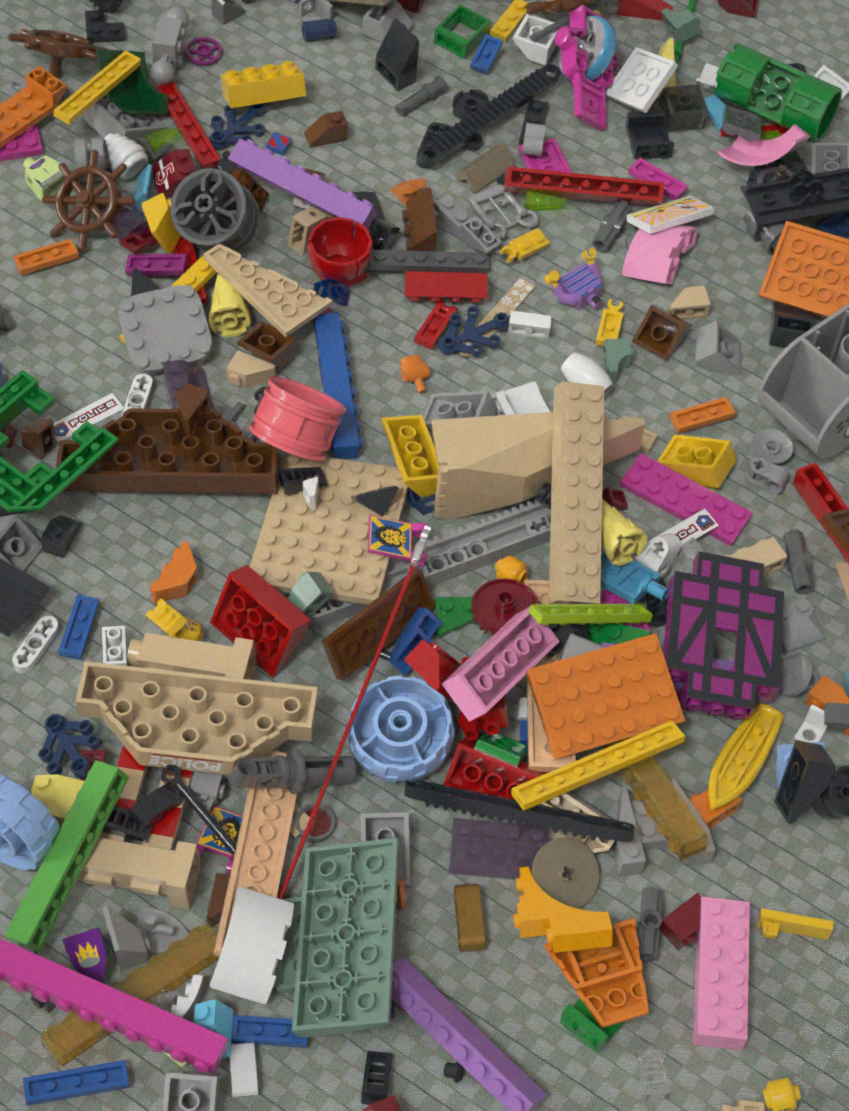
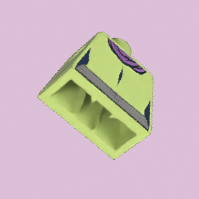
[23,156,71,201]

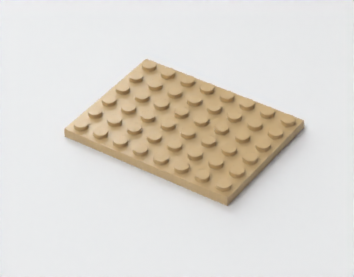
[250,452,409,605]

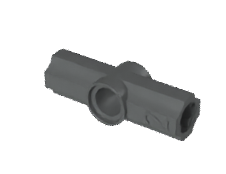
[592,200,632,252]
[783,529,814,595]
[637,886,663,962]

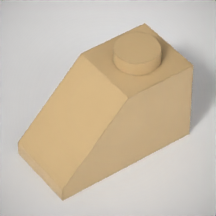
[669,286,711,320]
[226,350,276,388]

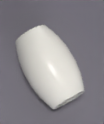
[561,352,614,398]

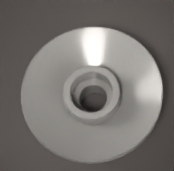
[751,429,793,464]

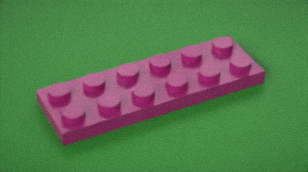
[619,453,753,547]

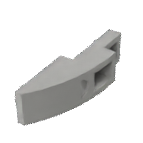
[433,194,502,254]

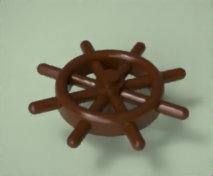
[526,0,600,15]
[8,29,108,77]
[42,149,135,252]

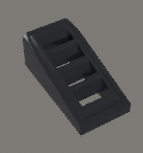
[279,467,327,495]
[645,579,668,628]
[102,805,155,843]
[361,1051,393,1105]

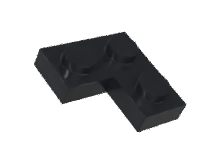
[85,10,125,43]

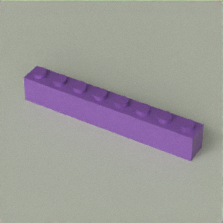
[228,138,377,229]
[391,958,547,1111]

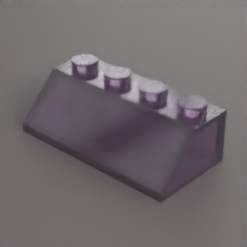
[449,818,549,880]

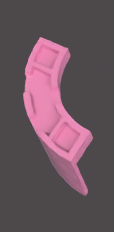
[718,124,810,166]
[622,225,698,284]

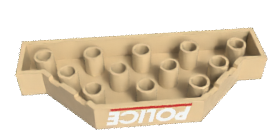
[76,661,318,775]

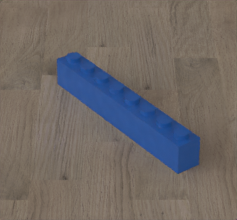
[314,313,363,460]

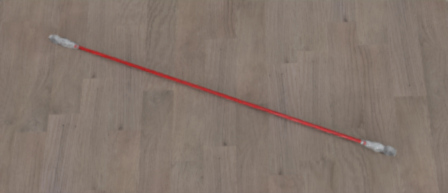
[278,526,431,900]

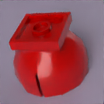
[307,217,373,295]

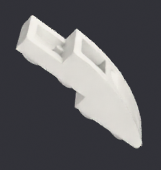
[102,626,127,666]

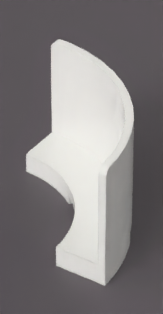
[491,382,550,415]
[210,887,294,1005]

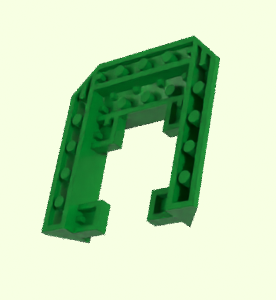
[0,370,119,512]

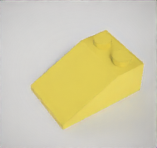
[31,774,85,828]

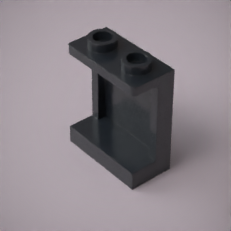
[625,110,674,159]

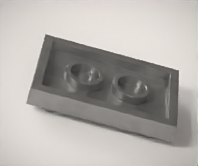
[722,104,762,142]

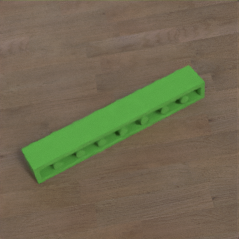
[4,760,129,953]

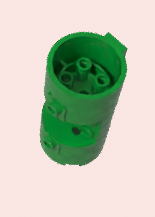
[713,43,842,142]

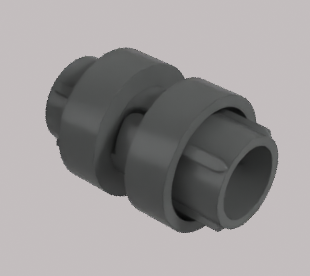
[744,209,785,255]

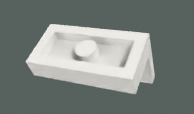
[508,311,551,339]

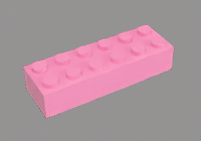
[442,607,560,722]
[693,897,750,1051]

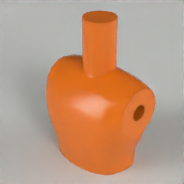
[400,355,430,393]

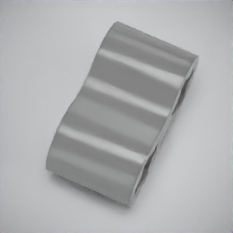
[522,122,546,157]

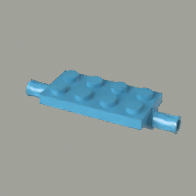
[600,549,669,605]

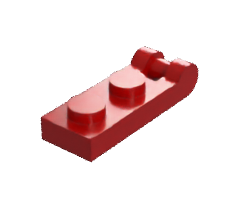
[414,301,458,350]

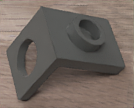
[134,137,174,160]

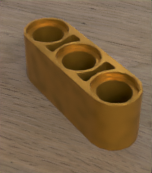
[454,884,485,952]

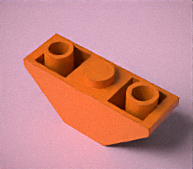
[150,541,197,604]

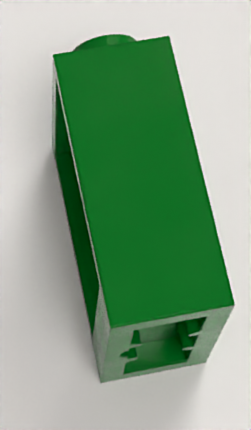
[434,4,491,59]

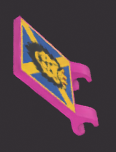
[367,515,428,567]
[196,806,243,875]

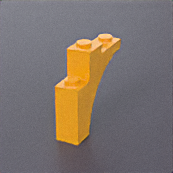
[513,867,612,953]

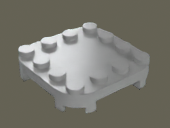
[119,285,212,377]

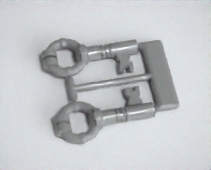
[468,184,539,240]

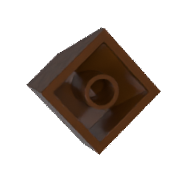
[632,305,692,361]
[237,321,296,368]

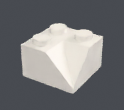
[513,14,559,65]

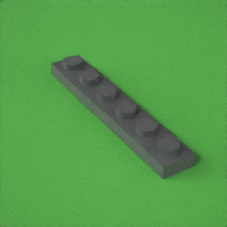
[369,250,490,273]

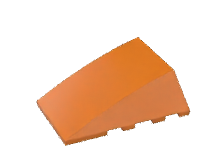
[544,918,649,1028]

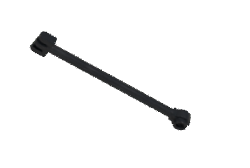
[161,764,291,899]

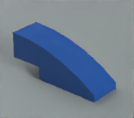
[389,607,442,676]

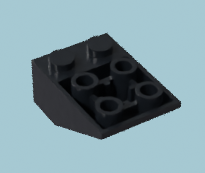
[375,18,419,91]
[769,301,815,347]

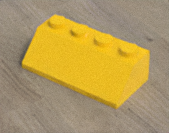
[381,415,441,497]

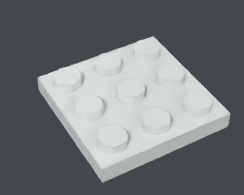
[605,47,678,113]

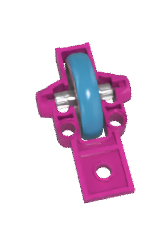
[555,5,619,131]

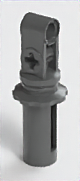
[229,749,356,794]

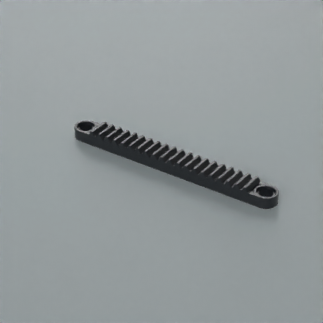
[419,64,561,166]
[404,780,635,843]

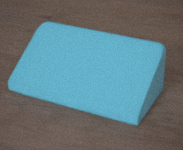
[133,164,153,207]

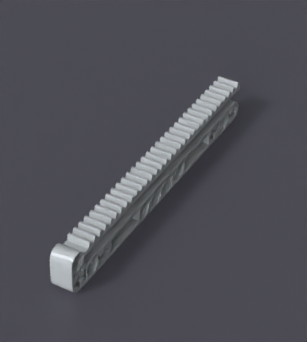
[309,500,551,629]

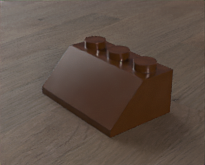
[402,187,437,251]

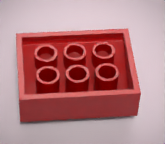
[210,565,311,678]

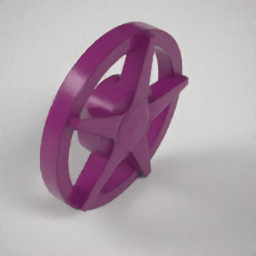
[186,37,222,66]

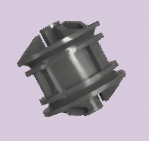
[171,168,260,253]

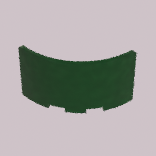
[97,49,169,114]

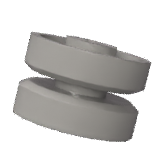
[75,138,107,182]

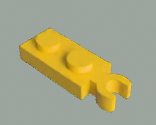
[500,228,551,263]
[595,299,623,346]

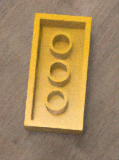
[220,61,306,108]

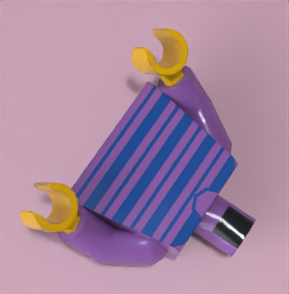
[544,247,603,310]

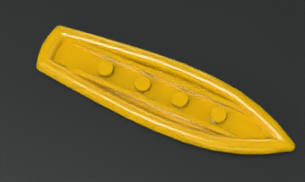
[708,703,784,810]

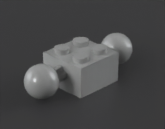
[150,7,189,85]

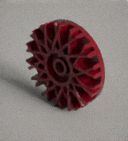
[471,578,538,636]

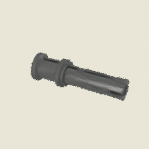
[395,76,447,116]

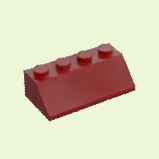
[404,271,488,302]
[404,639,461,705]
[443,737,549,799]

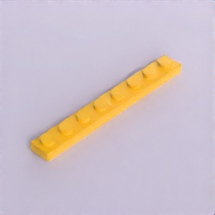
[511,721,685,811]

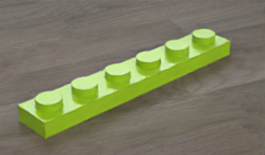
[528,604,653,625]

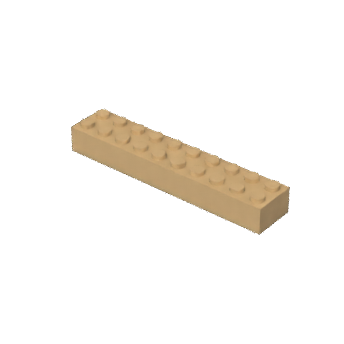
[549,381,604,604]

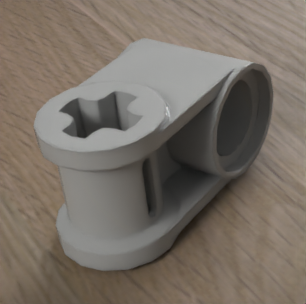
[745,457,789,494]

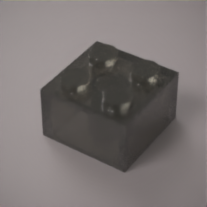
[659,84,708,131]

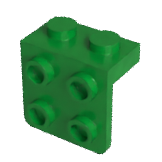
[560,998,626,1054]

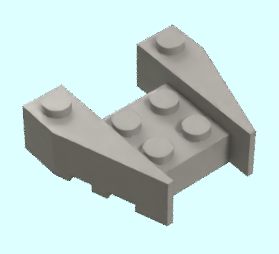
[613,779,715,877]

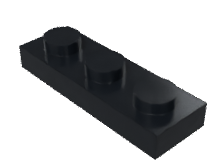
[519,100,548,145]

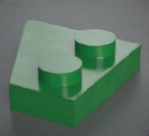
[434,597,475,638]

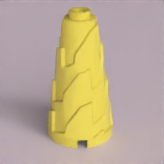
[208,272,250,337]
[601,499,647,566]

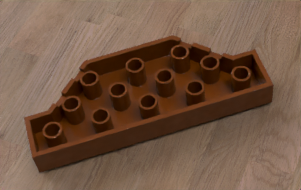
[56,408,279,494]

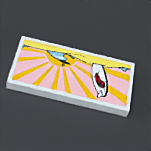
[627,196,714,234]

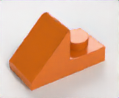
[390,178,427,207]

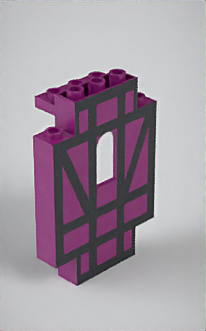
[663,551,784,720]

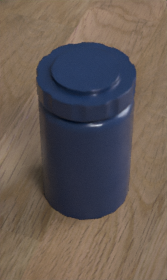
[301,18,337,41]

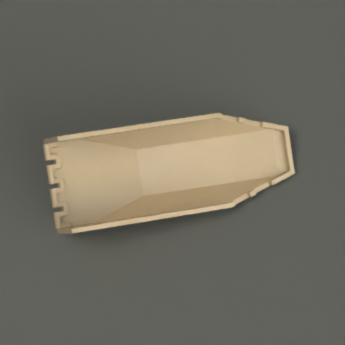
[430,412,645,520]

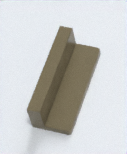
[454,144,516,193]

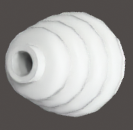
[103,133,148,180]

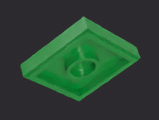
[475,733,528,766]

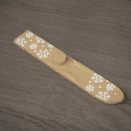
[459,277,535,357]

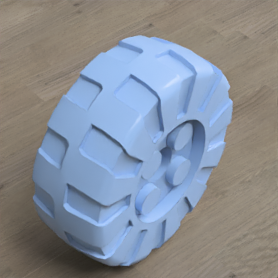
[348,675,454,784]
[0,774,60,871]

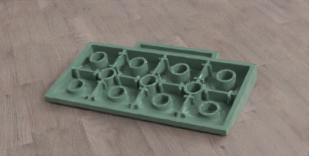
[276,838,400,1038]

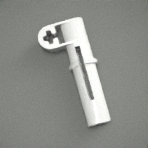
[631,533,680,577]

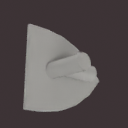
[136,906,191,954]

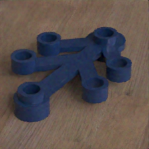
[209,103,265,149]
[438,306,510,357]
[38,714,103,779]

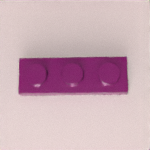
[125,254,189,276]

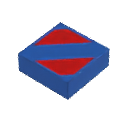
[266,132,292,156]

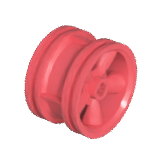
[249,376,346,461]

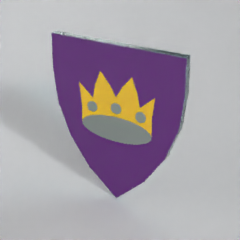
[62,927,108,983]

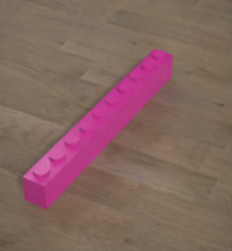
[0,939,228,1074]

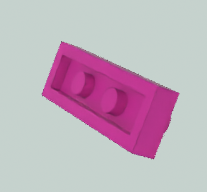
[628,157,688,200]

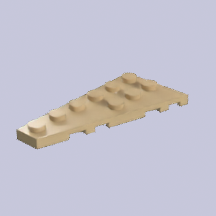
[203,244,333,337]

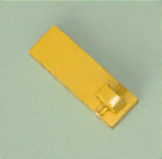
[756,908,834,940]

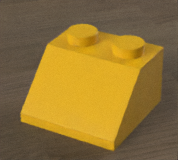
[141,193,181,254]

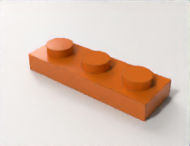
[13,239,79,276]
[669,397,736,434]

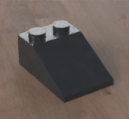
[774,740,836,824]

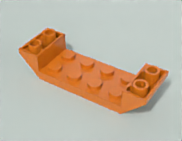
[0,66,67,148]

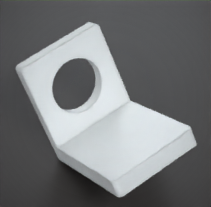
[696,63,719,93]
[794,705,828,742]

